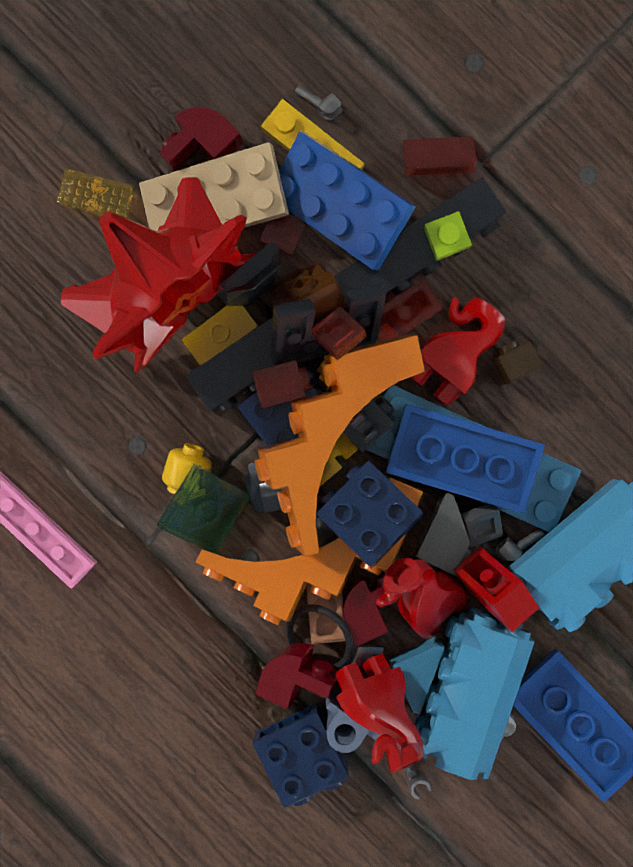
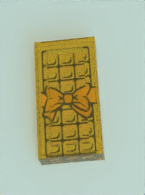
[57,168,135,218]

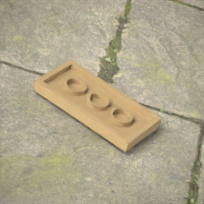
[139,142,289,231]

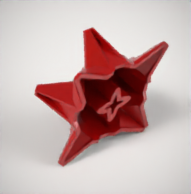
[61,177,256,373]

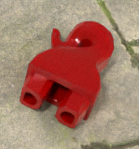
[409,297,505,407]
[376,558,469,639]
[336,653,425,774]

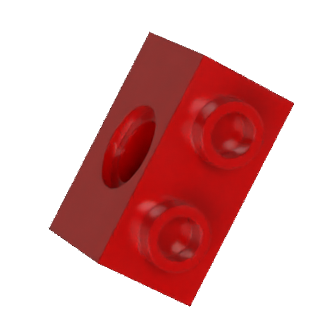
[453,547,539,632]

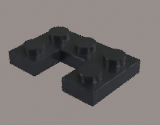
[270,283,386,368]

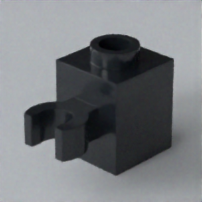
[343,395,395,452]

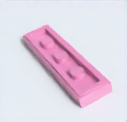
[0,471,97,589]

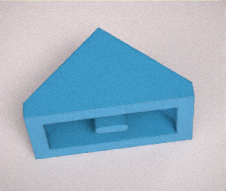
[390,637,445,715]

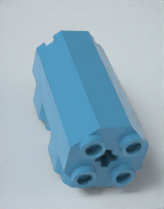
[507,479,633,632]
[414,607,535,780]

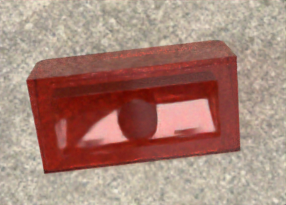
[403,136,477,176]
[377,279,443,341]

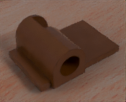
[268,263,345,323]

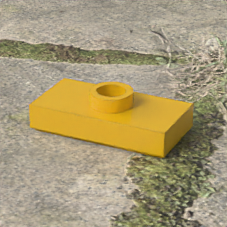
[181,306,258,366]

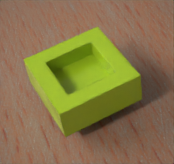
[424,211,472,261]

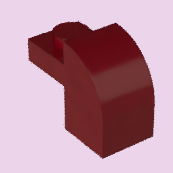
[159,107,243,172]
[343,573,388,647]
[256,643,339,709]

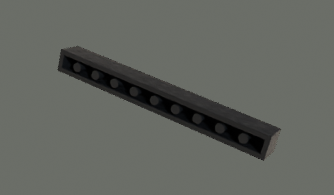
[186,177,506,414]

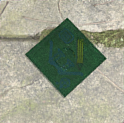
[157,463,251,554]

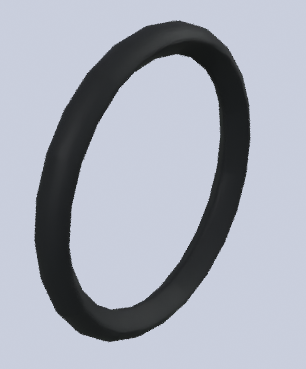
[286,604,353,670]

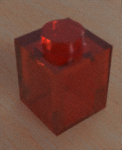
[252,360,311,409]

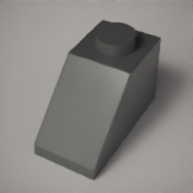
[413,490,471,575]

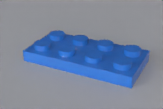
[279,131,416,270]
[385,404,545,514]
[513,648,633,802]

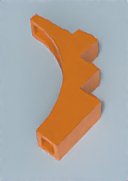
[255,335,425,557]
[196,478,423,625]

